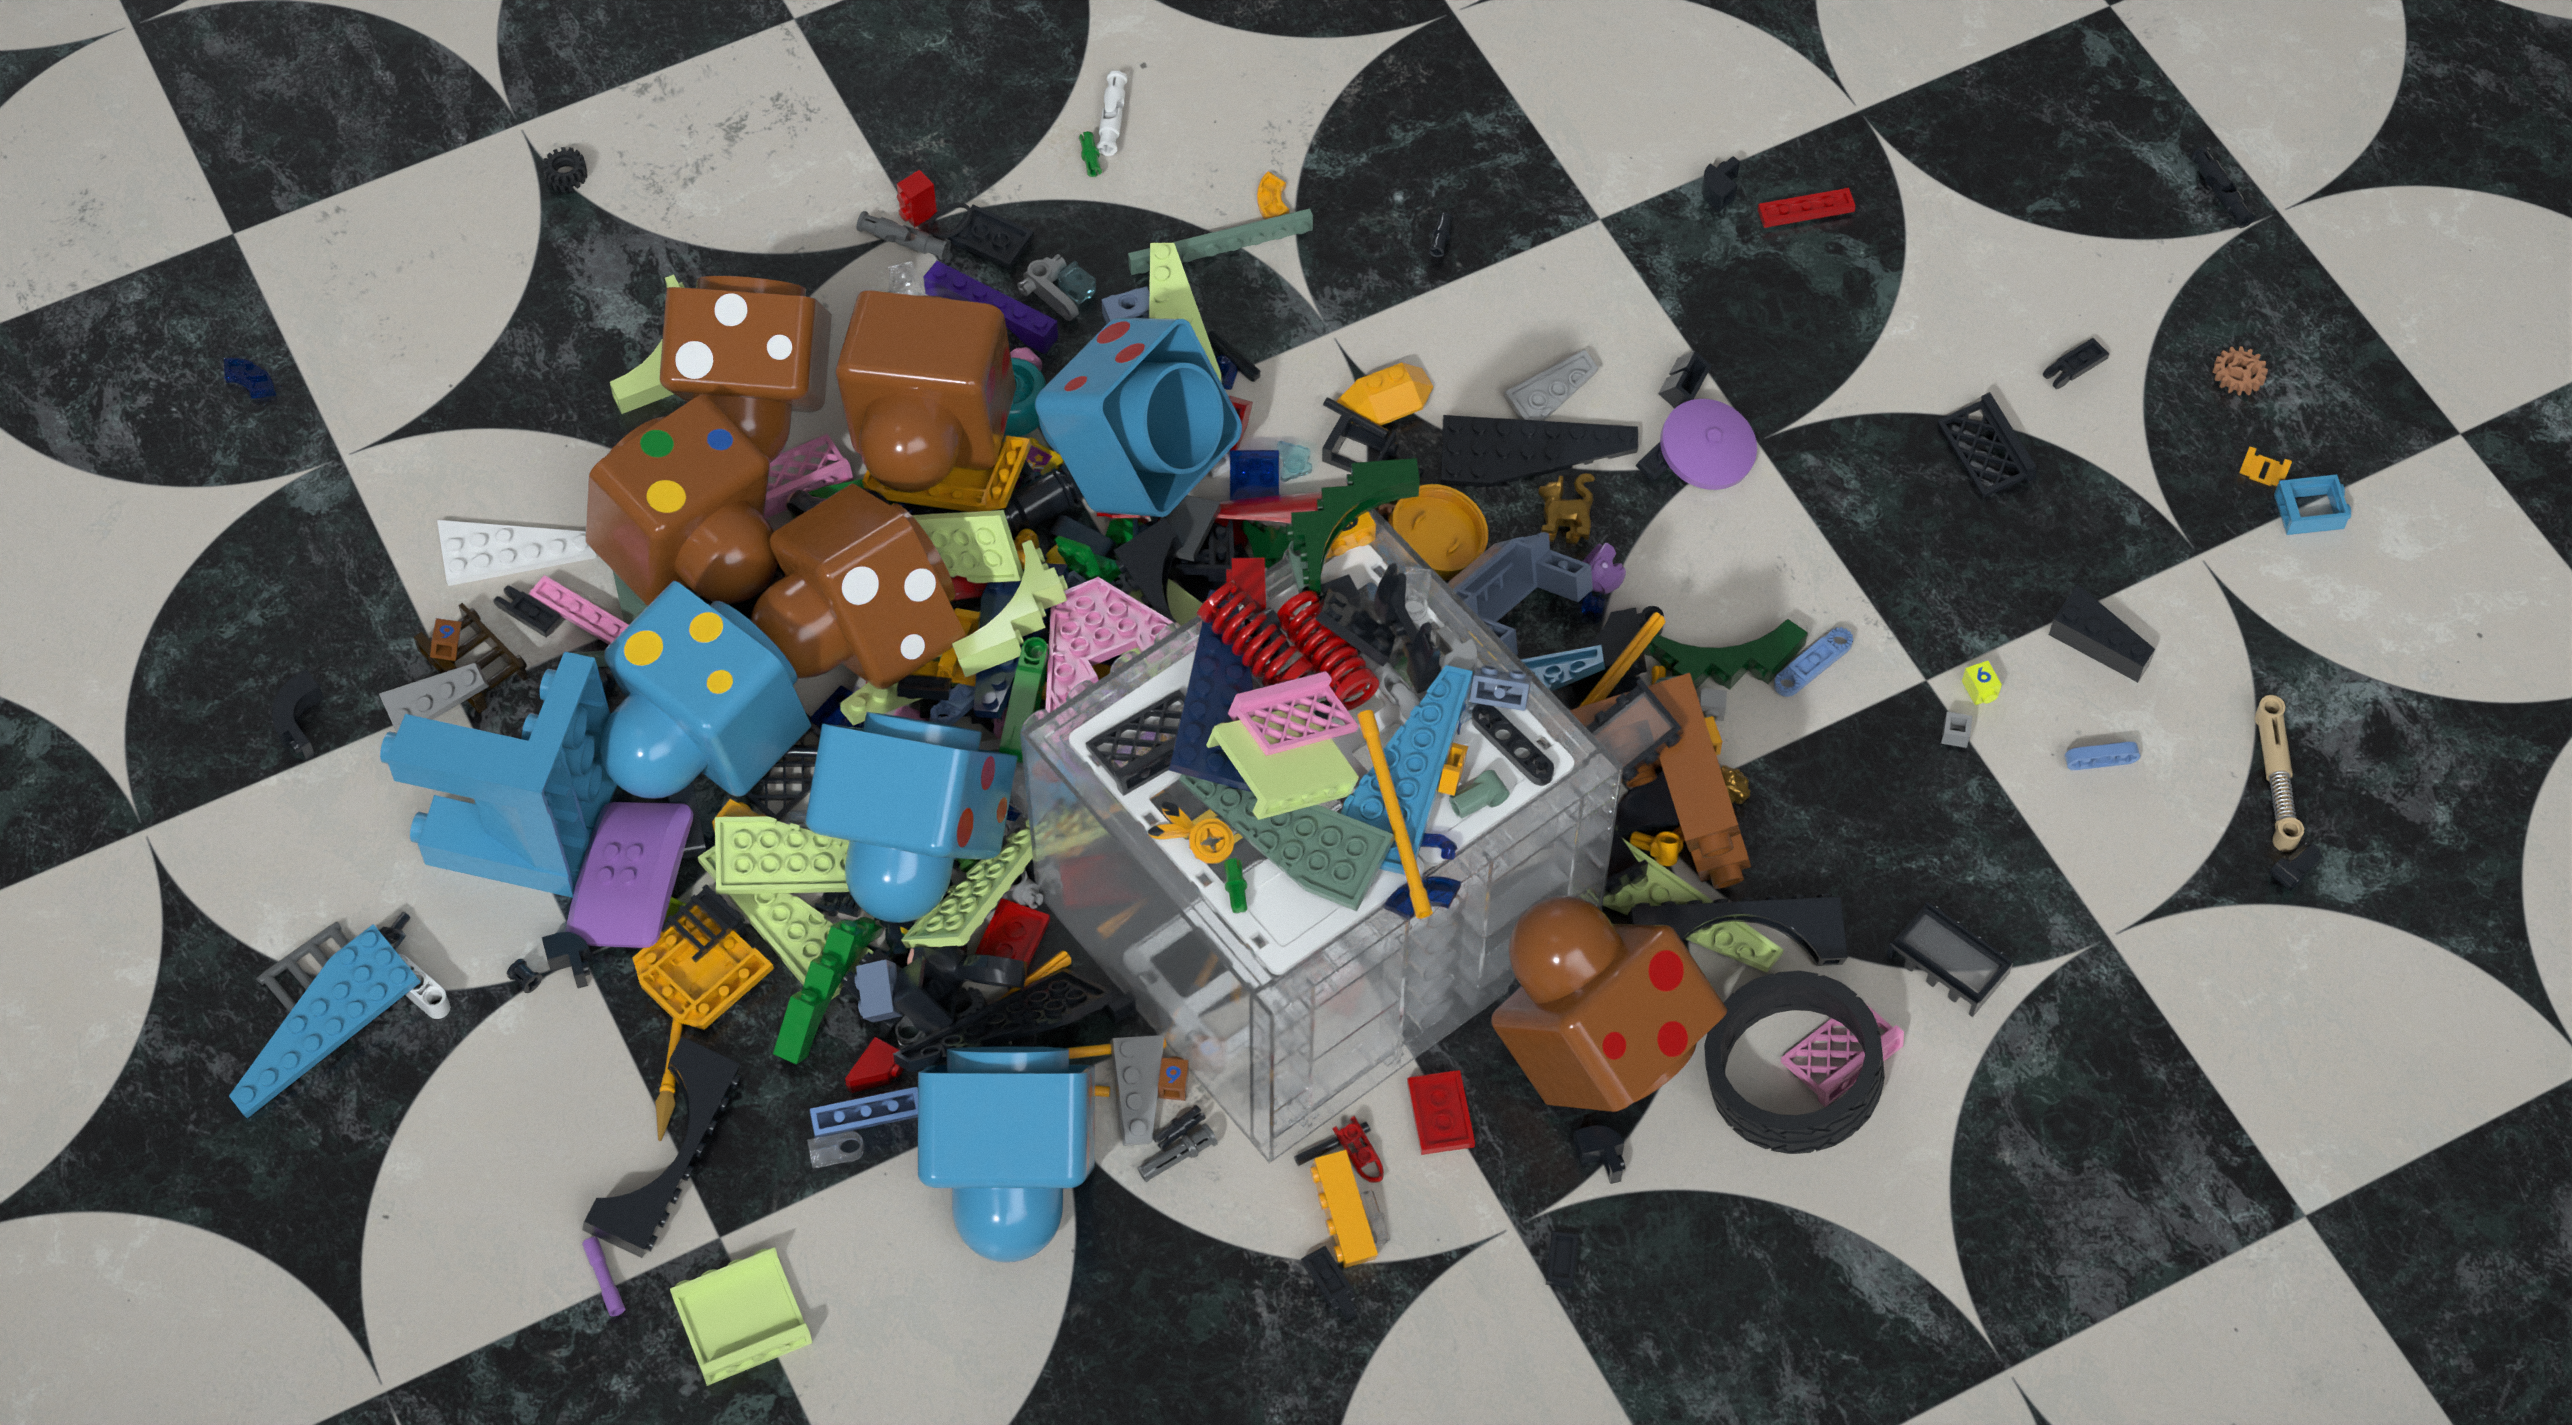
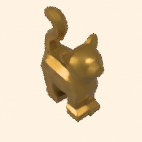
[1538,473,1595,544]

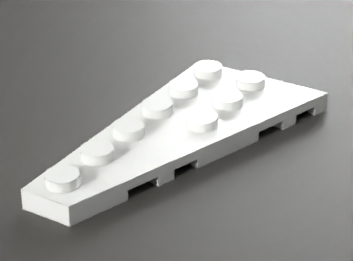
[437,520,597,586]

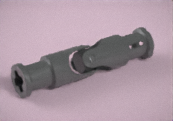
[856,211,951,260]

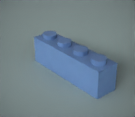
[810,1087,918,1138]

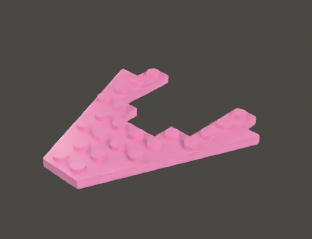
[1044,577,1198,746]

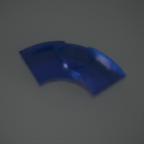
[224,358,276,399]
[1384,876,1461,920]

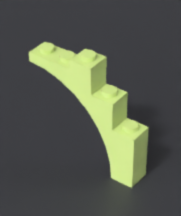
[610,275,685,414]
[952,540,1068,677]

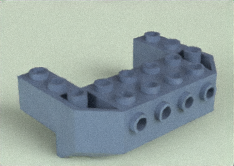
[1434,532,1593,667]

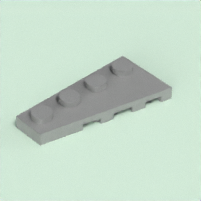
[1504,350,1598,421]
[379,663,489,733]
[1110,1035,1164,1146]

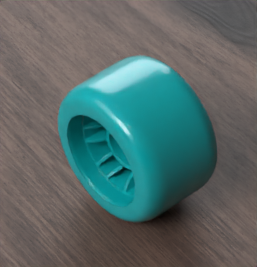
[1003,358,1046,437]

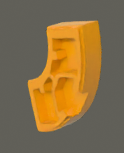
[1257,171,1289,219]

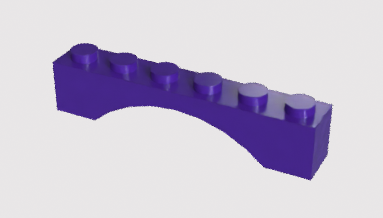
[923,260,1058,354]

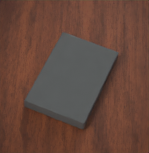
[1159,495,1221,561]

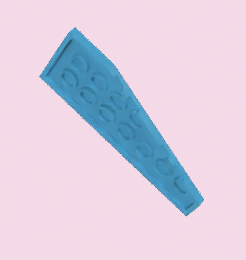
[1341,665,1473,875]
[229,924,421,1118]

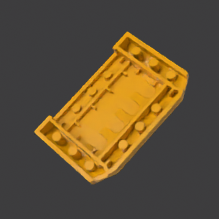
[862,435,1031,512]

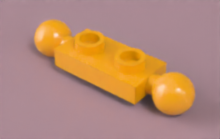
[1013,529,1039,569]

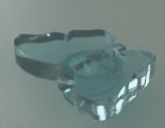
[1277,441,1312,482]

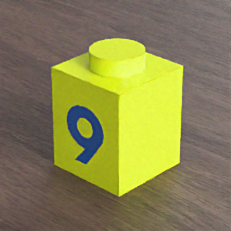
[1962,660,2002,705]

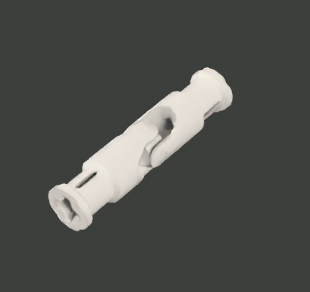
[1097,71,1127,156]

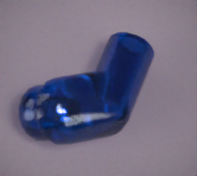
[1216,355,1238,390]
[1421,833,1458,860]

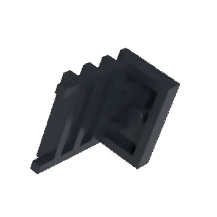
[662,884,747,963]

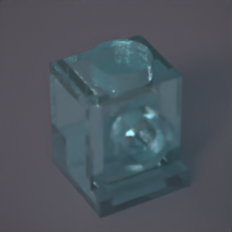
[1058,260,1096,304]

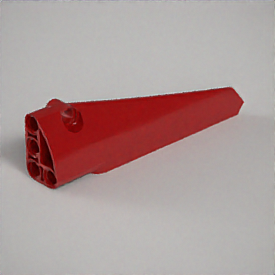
[1097,491,1321,523]

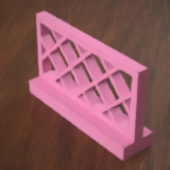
[764,434,854,519]
[1228,671,1359,756]
[1781,1003,1904,1107]

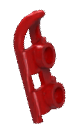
[1332,1116,1384,1183]

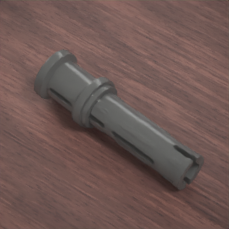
[1138,1124,1218,1182]

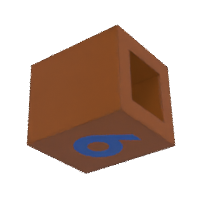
[430,618,462,661]
[1158,1056,1189,1101]

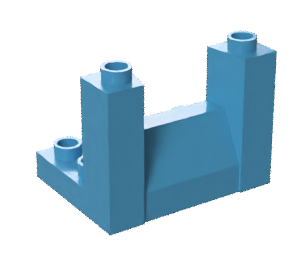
[380,651,617,898]

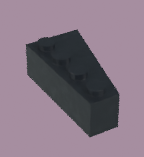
[2049,584,2155,683]

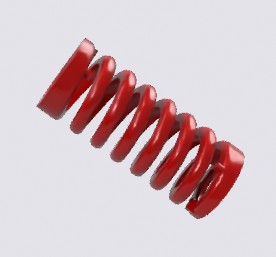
[1197,580,1314,687]
[1277,591,1379,711]

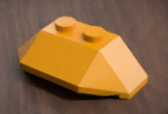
[1336,362,1433,426]

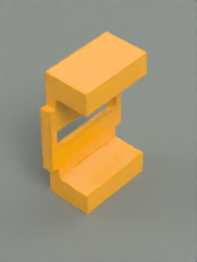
[2239,447,2292,486]
[1438,742,1469,796]

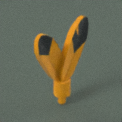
[1148,802,1210,839]

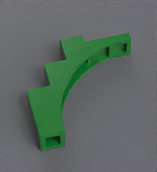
[773,917,883,1064]

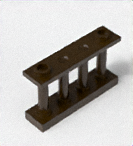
[413,603,528,714]

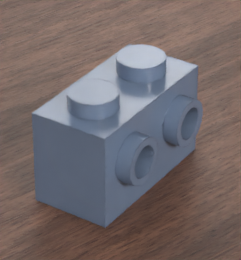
[1470,665,1532,711]
[855,960,903,1022]

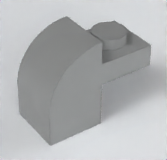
[1436,626,1477,677]

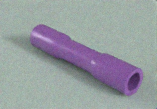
[582,1237,625,1316]

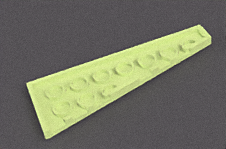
[1567,838,1784,972]
[698,846,874,1000]

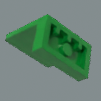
[1055,536,1121,584]

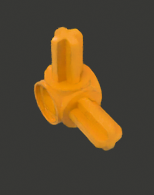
[1630,826,1685,866]

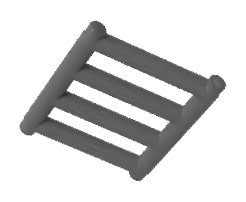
[256,922,349,1012]

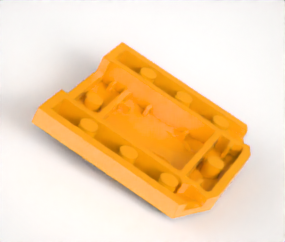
[632,906,774,1030]

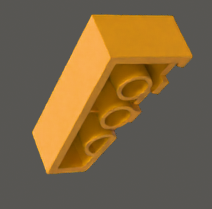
[1310,1150,1378,1268]

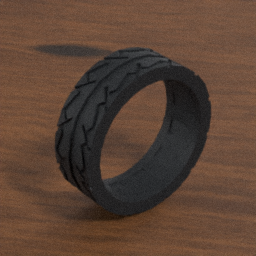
[1704,970,1885,1154]

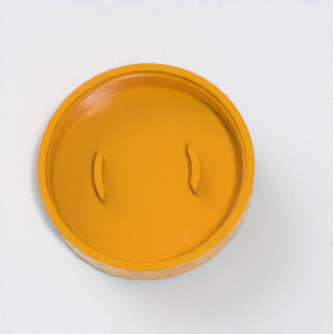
[1387,484,1488,581]

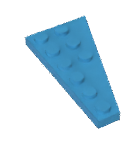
[1460,645,1605,725]

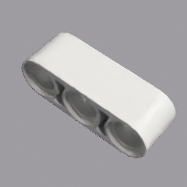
[399,954,450,1019]

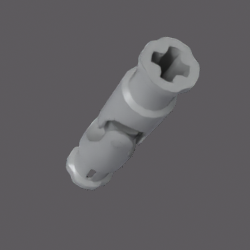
[1359,652,1422,720]

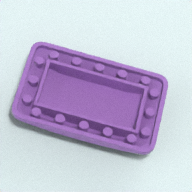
[565,802,693,948]

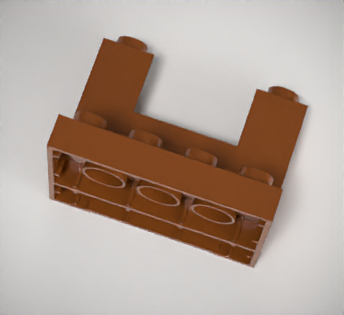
[1538,673,1751,889]

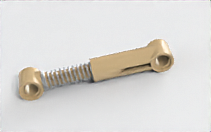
[2254,695,2304,852]

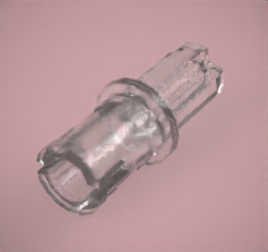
[1360,1190,1391,1246]

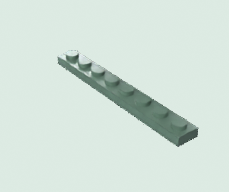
[1128,209,1313,275]

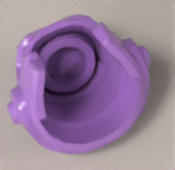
[1582,543,1626,594]

